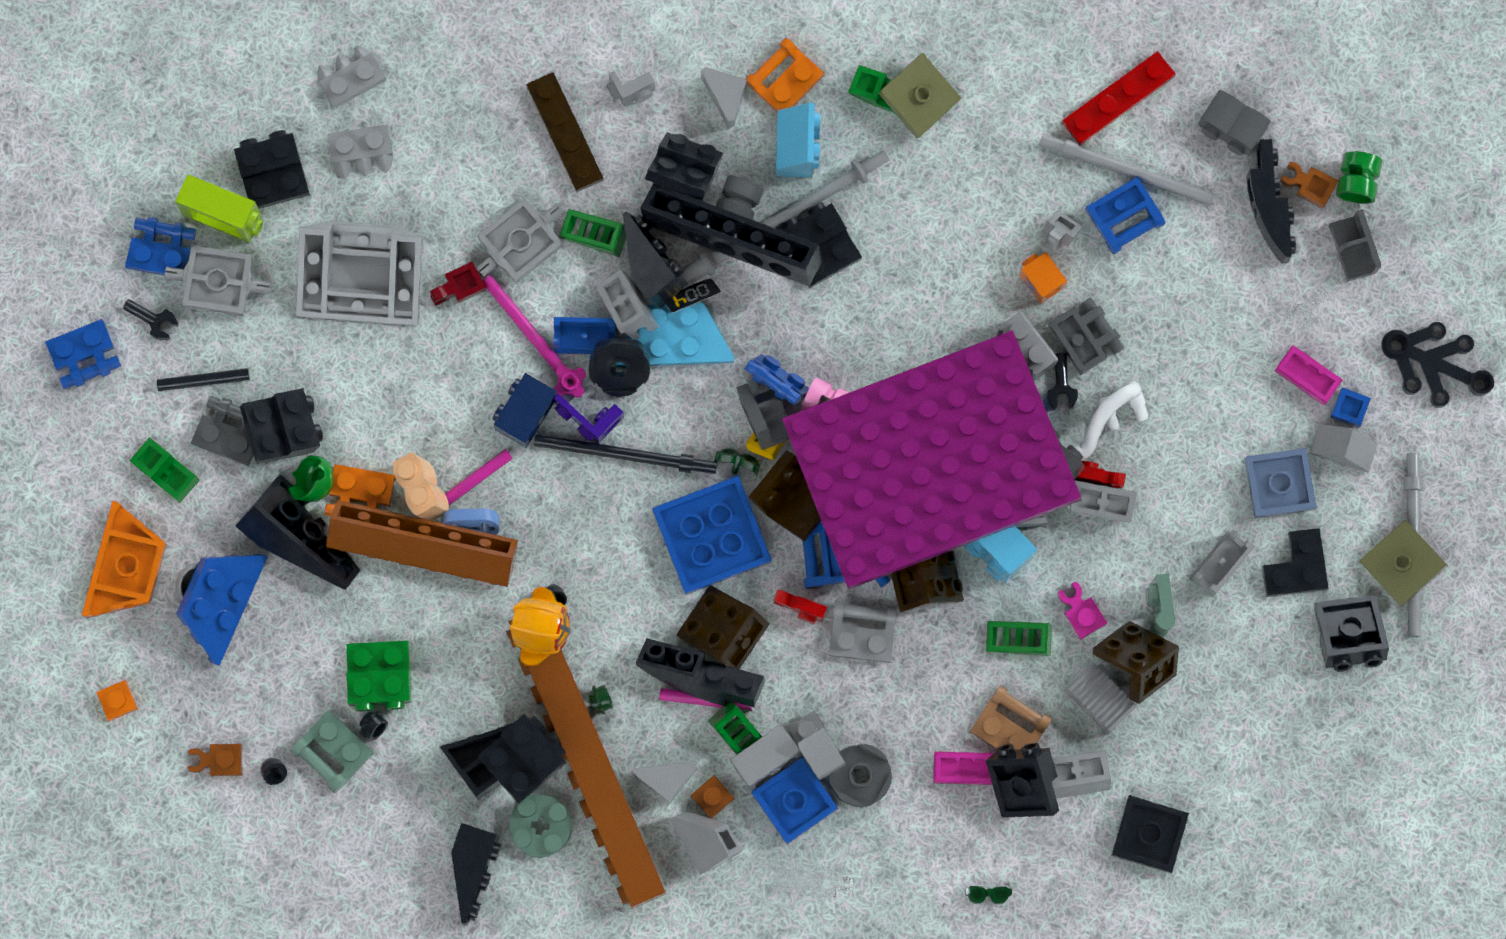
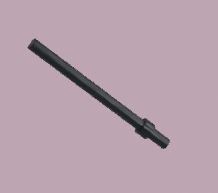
[534,434,718,474]

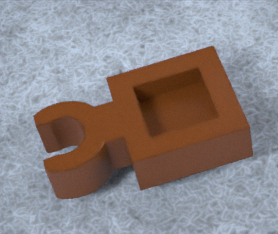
[1280,162,1338,209]
[188,744,242,776]

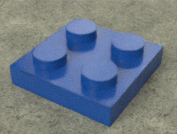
[751,757,838,845]

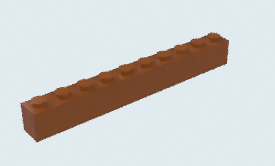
[506,619,666,909]

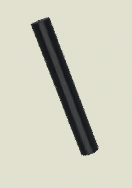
[157,368,250,392]

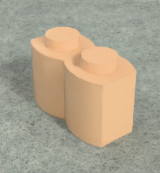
[393,452,449,521]

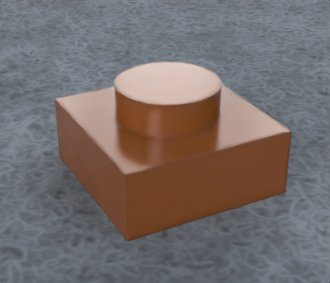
[690,775,735,819]

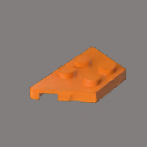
[82,501,167,618]

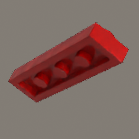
[1062,51,1176,146]

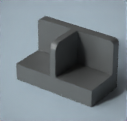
[1328,209,1381,282]
[736,383,790,450]

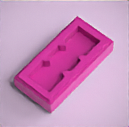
[1274,345,1343,406]
[933,751,994,785]

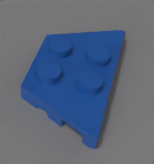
[176,554,268,666]

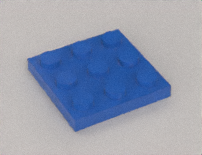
[652,476,772,595]

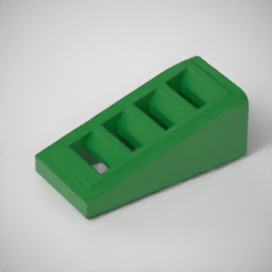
[559,209,626,257]
[986,621,1052,656]
[708,701,762,755]

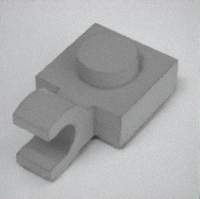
[1041,211,1082,255]

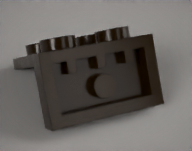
[748,450,821,541]
[891,550,964,613]
[677,586,770,669]
[1092,621,1179,704]

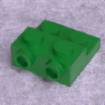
[346,640,412,712]

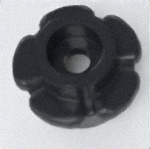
[359,711,388,740]

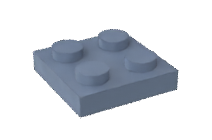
[1244,448,1317,519]

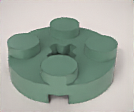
[509,794,572,858]

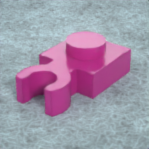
[1058,582,1107,640]

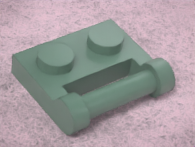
[1146,573,1175,637]
[290,710,374,793]

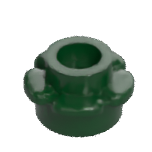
[588,685,613,714]

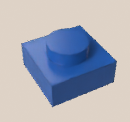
[1330,387,1371,428]

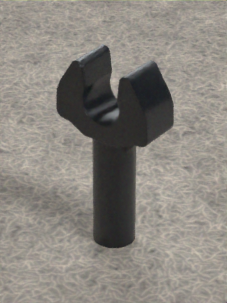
[123,299,179,341]
[1047,353,1078,410]

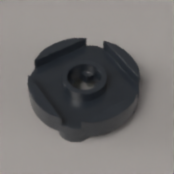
[588,337,650,397]

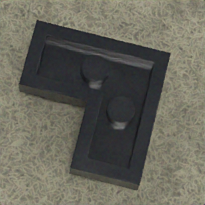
[1262,528,1329,597]

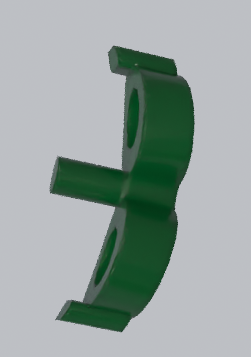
[714,448,760,476]
[965,886,1012,905]

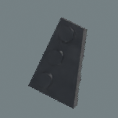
[439,717,552,800]

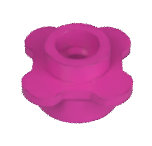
[554,366,586,398]

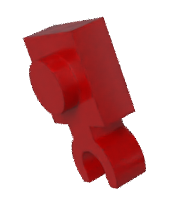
[1075,461,1126,489]
[773,589,827,624]

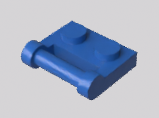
[1085,177,1166,255]
[802,523,845,589]

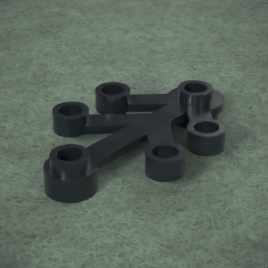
[1381,322,1494,408]

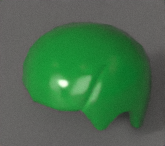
[289,455,333,502]

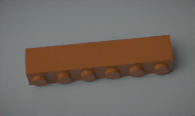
[326,500,518,587]

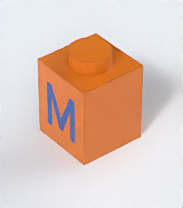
[1019,252,1067,304]

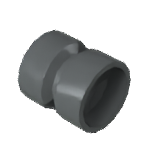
[716,175,764,220]

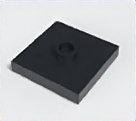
[1111,795,1189,874]

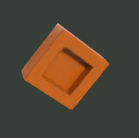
[96,680,138,722]

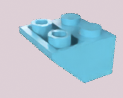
[776,103,821,178]
[964,526,1037,583]

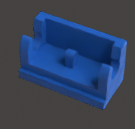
[553,317,616,354]

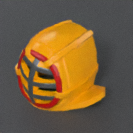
[510,586,571,666]

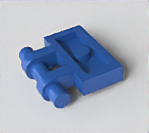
[125,217,196,276]
[45,319,121,389]
[744,354,809,405]

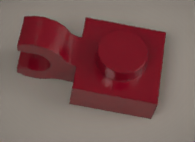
[430,261,486,307]

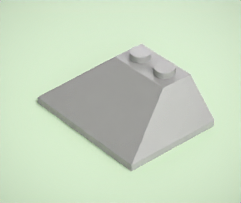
[296,221,422,326]

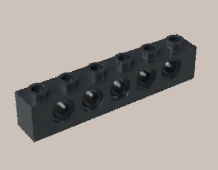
[640,183,822,286]

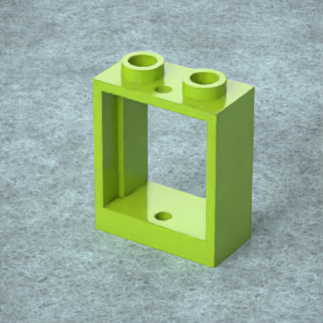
[175,174,264,243]

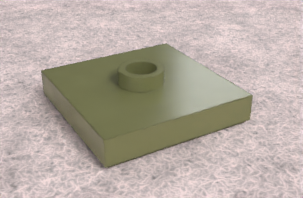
[878,53,962,138]
[1359,520,1448,607]

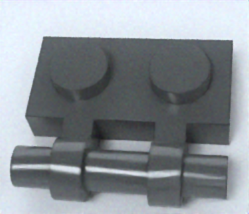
[1048,298,1124,375]
[191,396,253,467]

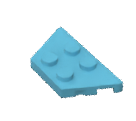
[616,302,734,367]

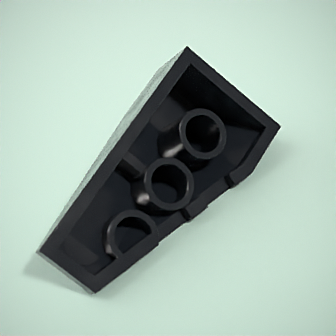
[235,474,361,590]

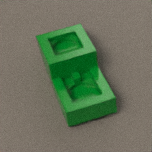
[848,65,894,113]
[129,437,200,503]

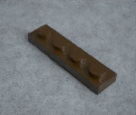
[526,72,604,193]

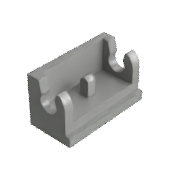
[596,269,659,339]
[1070,480,1137,523]
[1189,530,1255,598]
[730,724,803,792]
[1052,750,1111,799]

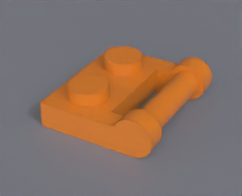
[745,37,824,113]

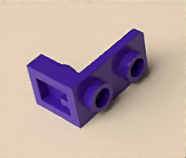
[554,394,624,443]

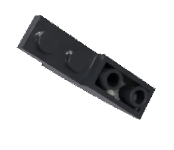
[1246,139,1296,264]
[636,638,765,707]

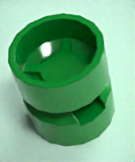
[1336,151,1383,204]

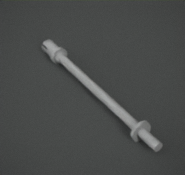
[681,150,889,288]

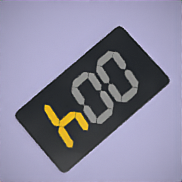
[666,278,721,313]

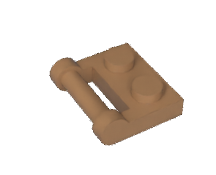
[970,685,1052,750]

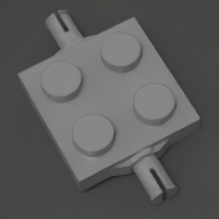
[476,198,564,283]
[164,245,270,316]

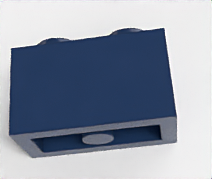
[492,373,557,449]

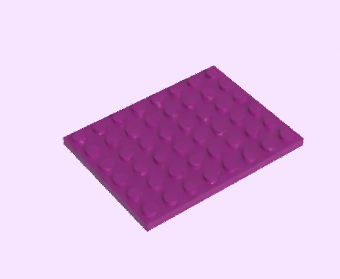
[782,330,1082,590]

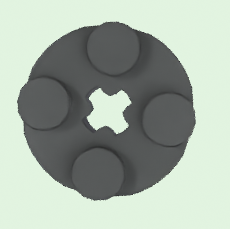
[830,744,892,807]

